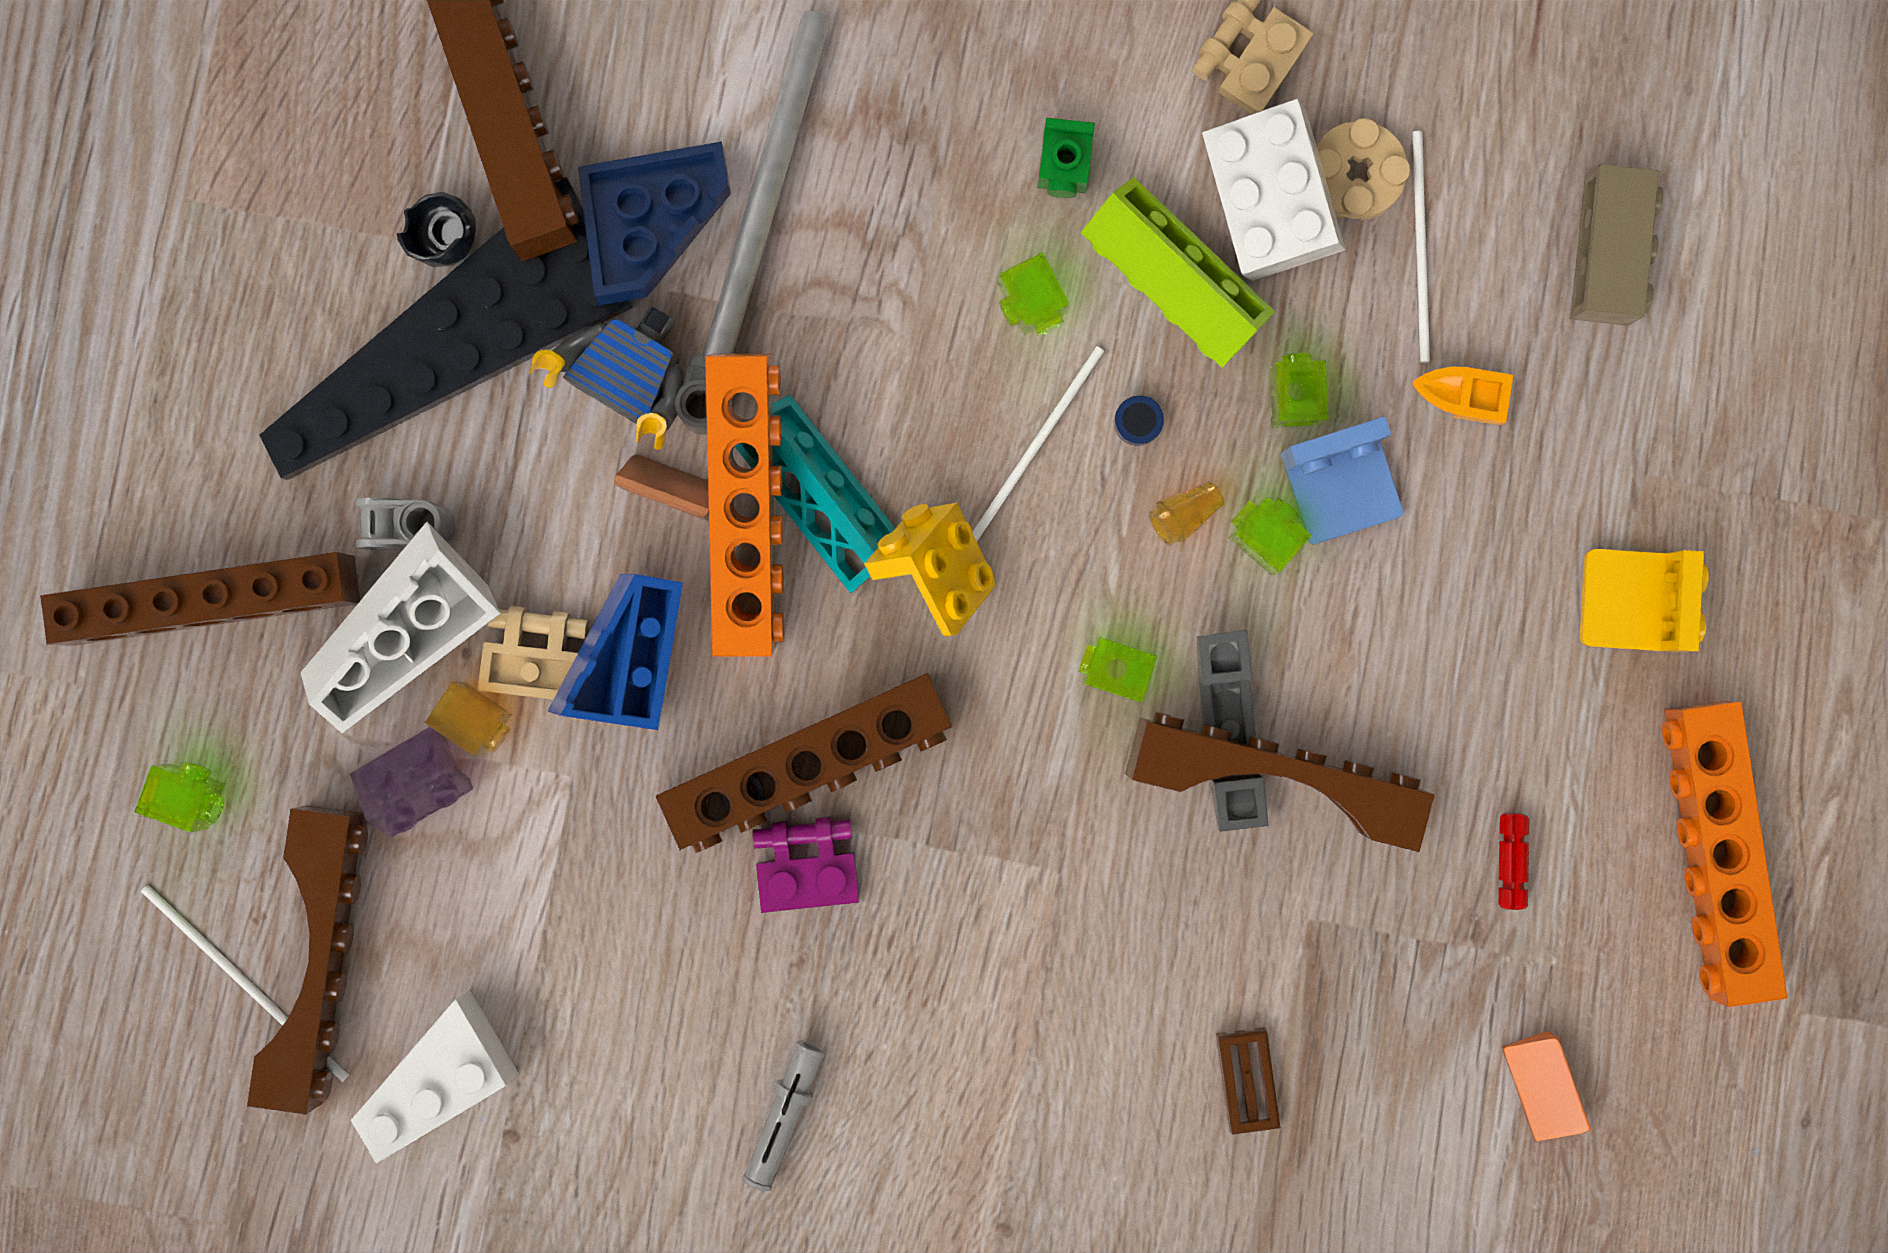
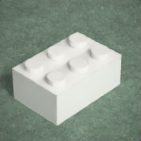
[1202,98,1346,281]

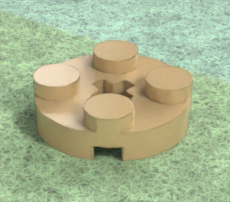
[1317,118,1410,221]

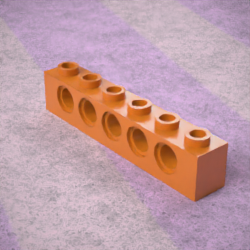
[705,354,785,657]
[1661,701,1788,1007]

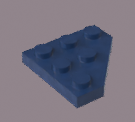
[578,141,731,305]

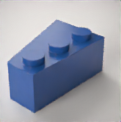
[547,574,683,730]

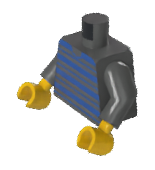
[529,306,684,450]

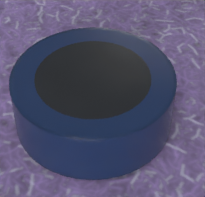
[1114,395,1164,446]

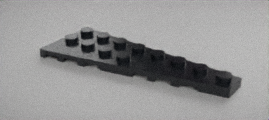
[259,177,633,480]

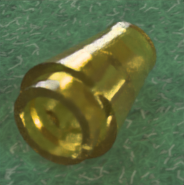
[1149,481,1225,545]

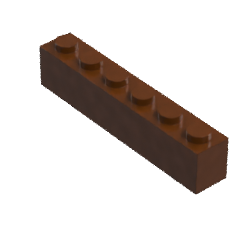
[427,0,580,261]

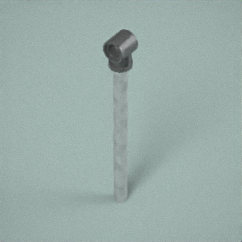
[675,11,831,435]

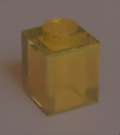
[424,681,512,756]

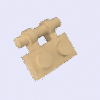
[1191,0,1314,115]
[477,606,589,700]

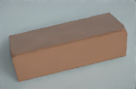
[614,455,709,521]

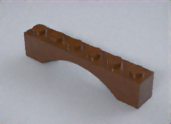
[1125,712,1435,852]
[247,805,368,1114]

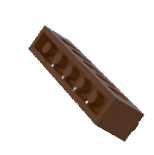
[40,552,361,646]
[656,673,952,853]

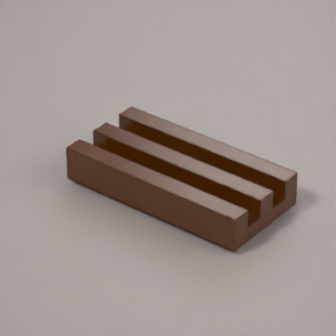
[1216,1027,1281,1135]

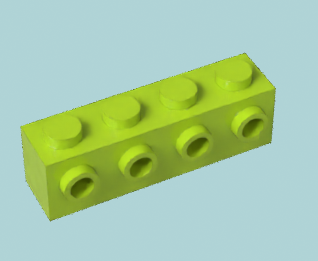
[1080,176,1276,368]

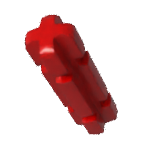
[1498,813,1530,910]

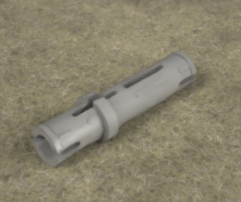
[742,1040,827,1191]

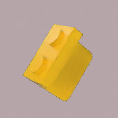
[864,503,995,637]
[1579,549,1709,652]

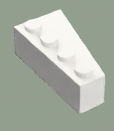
[301,522,500,733]

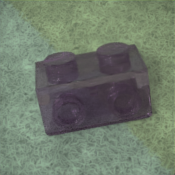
[350,724,473,837]

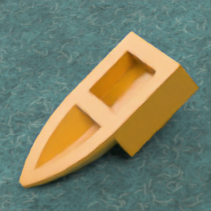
[1412,367,1514,425]

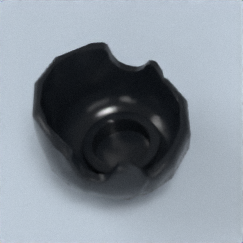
[397,192,476,267]

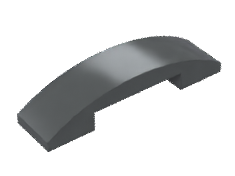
[1197,630,1269,832]

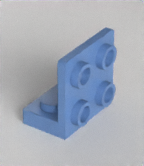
[1280,416,1403,545]

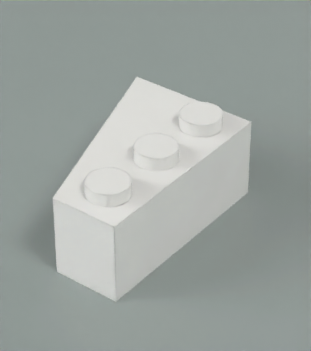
[351,990,519,1163]

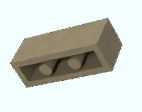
[1570,164,1663,326]

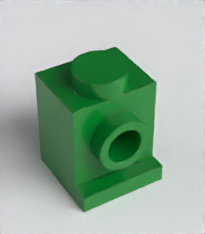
[1037,117,1095,198]

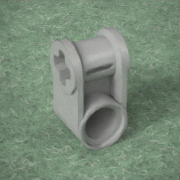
[355,498,455,550]

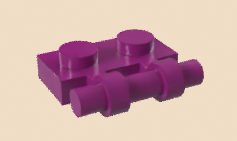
[752,816,860,913]

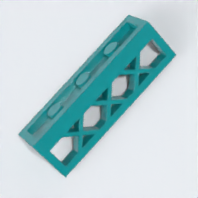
[735,394,895,594]

